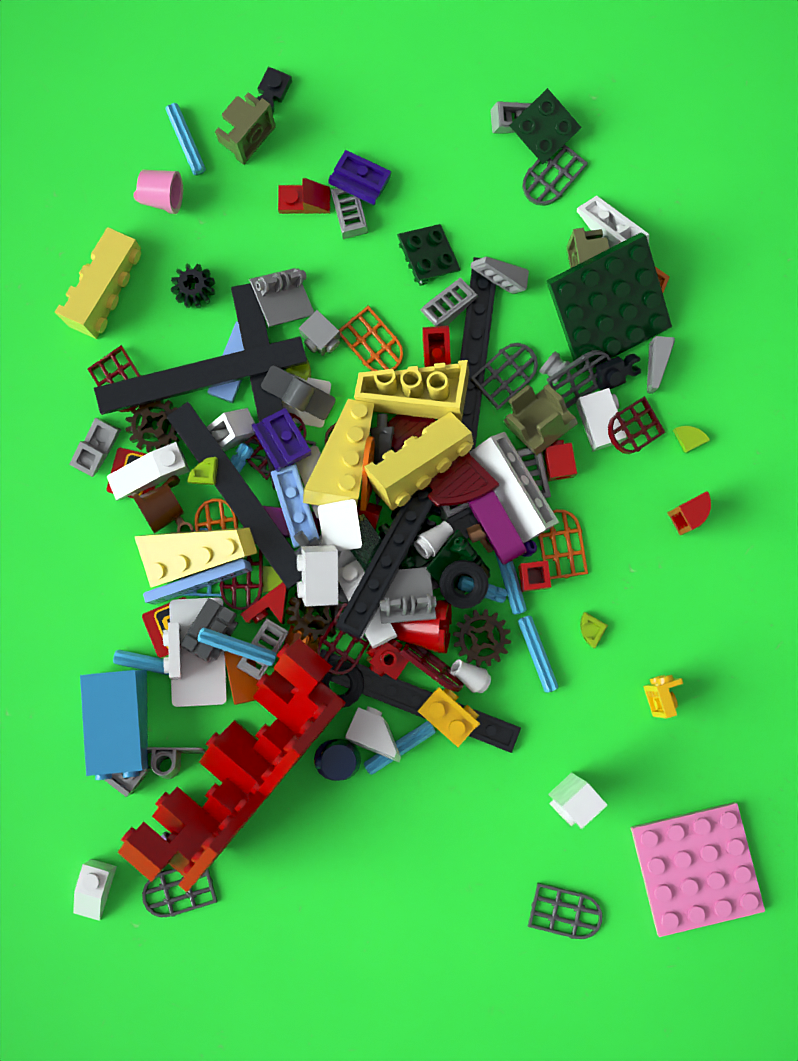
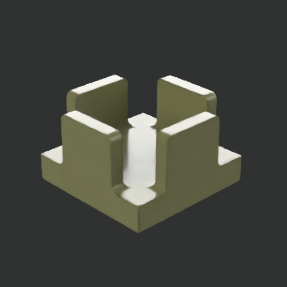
[215,92,276,165]
[566,227,609,268]
[503,384,578,456]

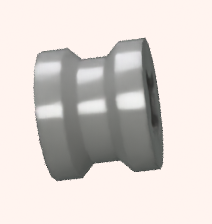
[539,351,570,384]

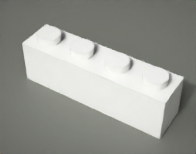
[469,432,559,543]
[548,773,607,829]

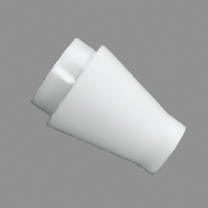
[414,521,454,559]
[451,659,491,693]

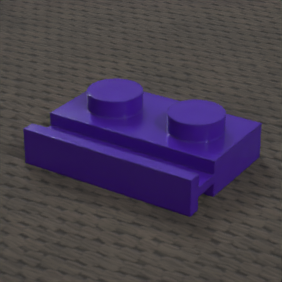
[328,150,391,205]
[252,408,311,472]

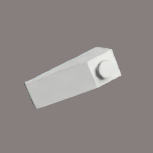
[577,196,649,248]
[107,442,190,501]
[338,559,397,649]

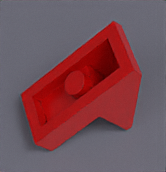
[278,178,330,214]
[422,326,451,367]
[240,582,289,624]

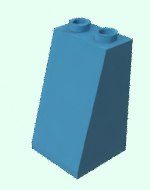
[80,670,148,780]

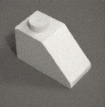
[207,408,255,452]
[345,707,401,762]
[74,859,117,921]

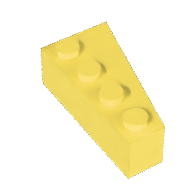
[55,227,141,339]
[354,360,469,422]
[303,399,374,507]
[364,412,474,511]
[134,527,258,588]

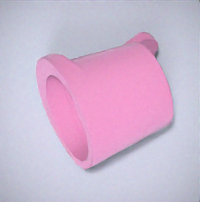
[133,170,183,214]

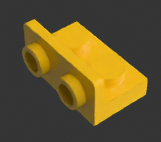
[643,674,684,718]
[418,687,480,747]

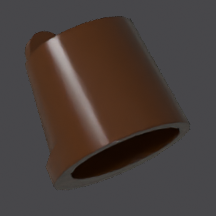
[131,475,184,534]

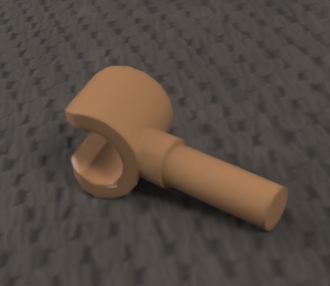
[175,517,194,532]
[466,524,493,553]

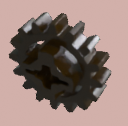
[125,400,180,453]
[286,592,343,643]
[453,609,511,667]

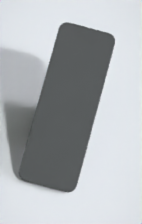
[261,365,336,420]

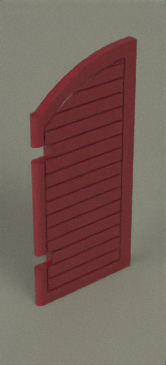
[388,414,500,507]

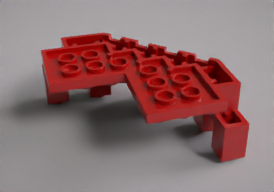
[118,638,346,892]

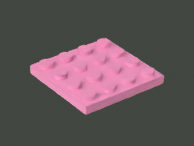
[630,802,765,937]

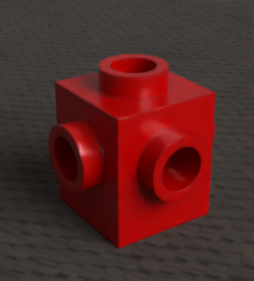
[366,639,409,680]

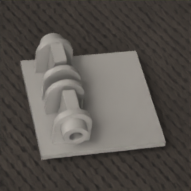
[249,268,314,327]
[379,567,436,624]

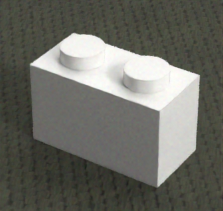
[576,388,627,451]
[297,545,338,606]

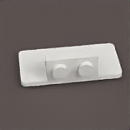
[163,598,227,707]

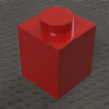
[543,440,577,482]
[518,560,551,592]

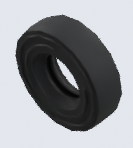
[439,560,489,609]
[321,660,364,708]

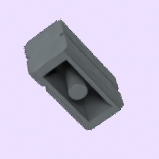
[180,598,238,663]

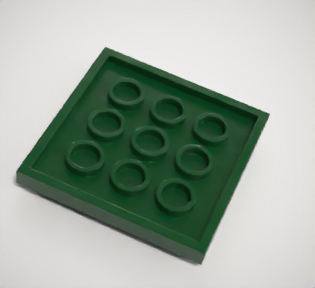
[546,232,672,373]

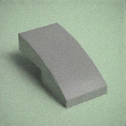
[69,418,121,477]

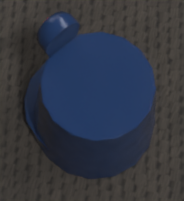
[314,739,361,781]

